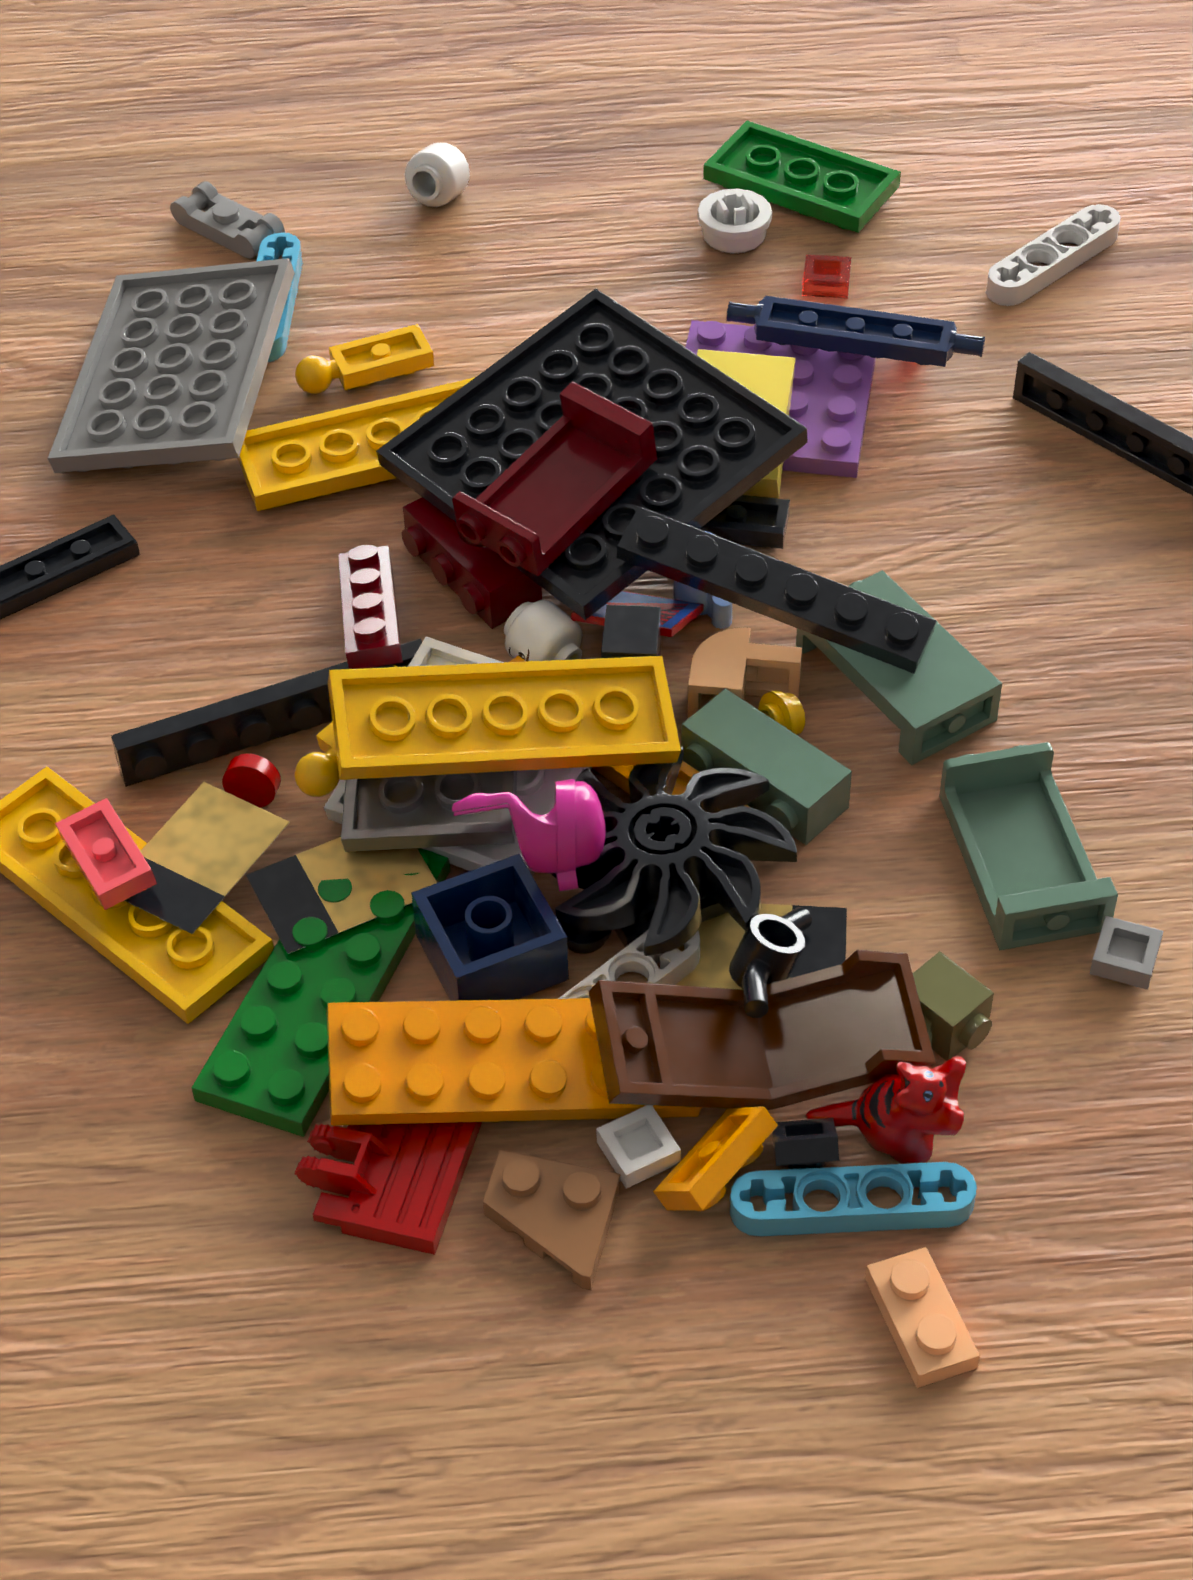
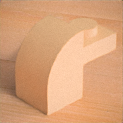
[687,628,802,719]

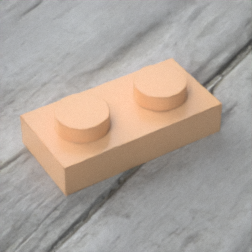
[865,1247,980,1388]

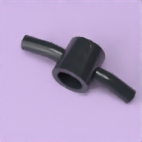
[729,907,812,1018]

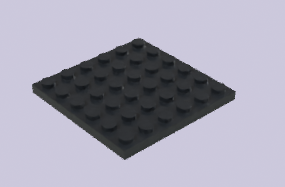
[376,288,808,620]

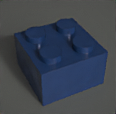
[411,854,569,1001]

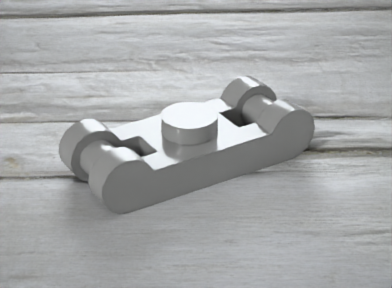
[170,181,285,259]

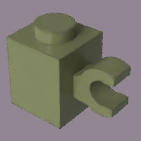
[913,951,994,1061]

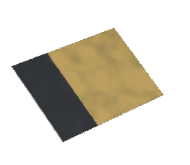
[124,782,290,934]
[246,837,437,954]
[675,904,847,990]

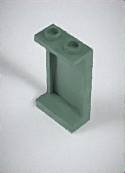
[796,570,1002,765]
[939,742,1118,951]

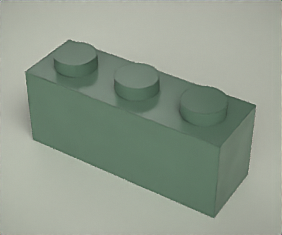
[681,688,852,845]

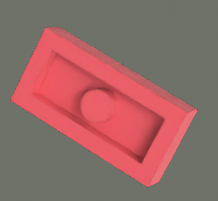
[55,798,157,910]

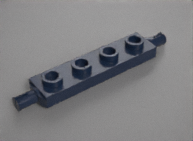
[726,296,985,367]

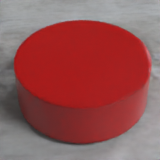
[222,754,281,808]

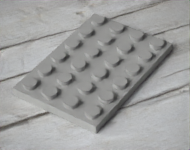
[48,258,295,473]

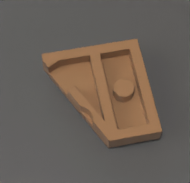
[483,1149,621,1290]

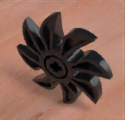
[551,746,797,956]

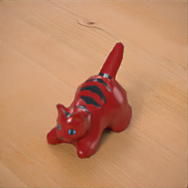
[805,1056,966,1164]

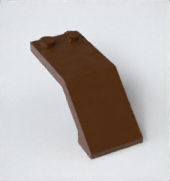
[588,950,936,1110]

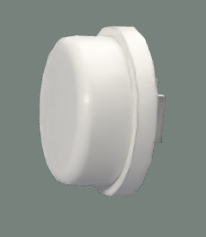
[698,189,772,254]

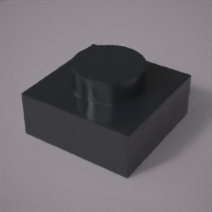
[772,1117,840,1169]

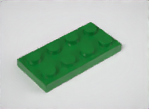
[703,120,901,233]

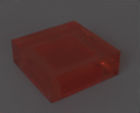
[802,254,851,299]

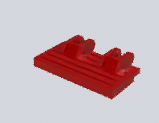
[294,1122,482,1255]

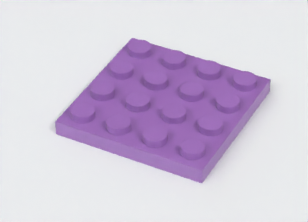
[685,320,876,478]

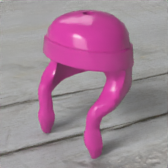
[452,779,606,892]

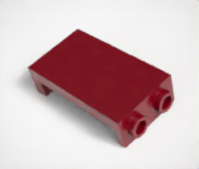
[452,381,657,576]

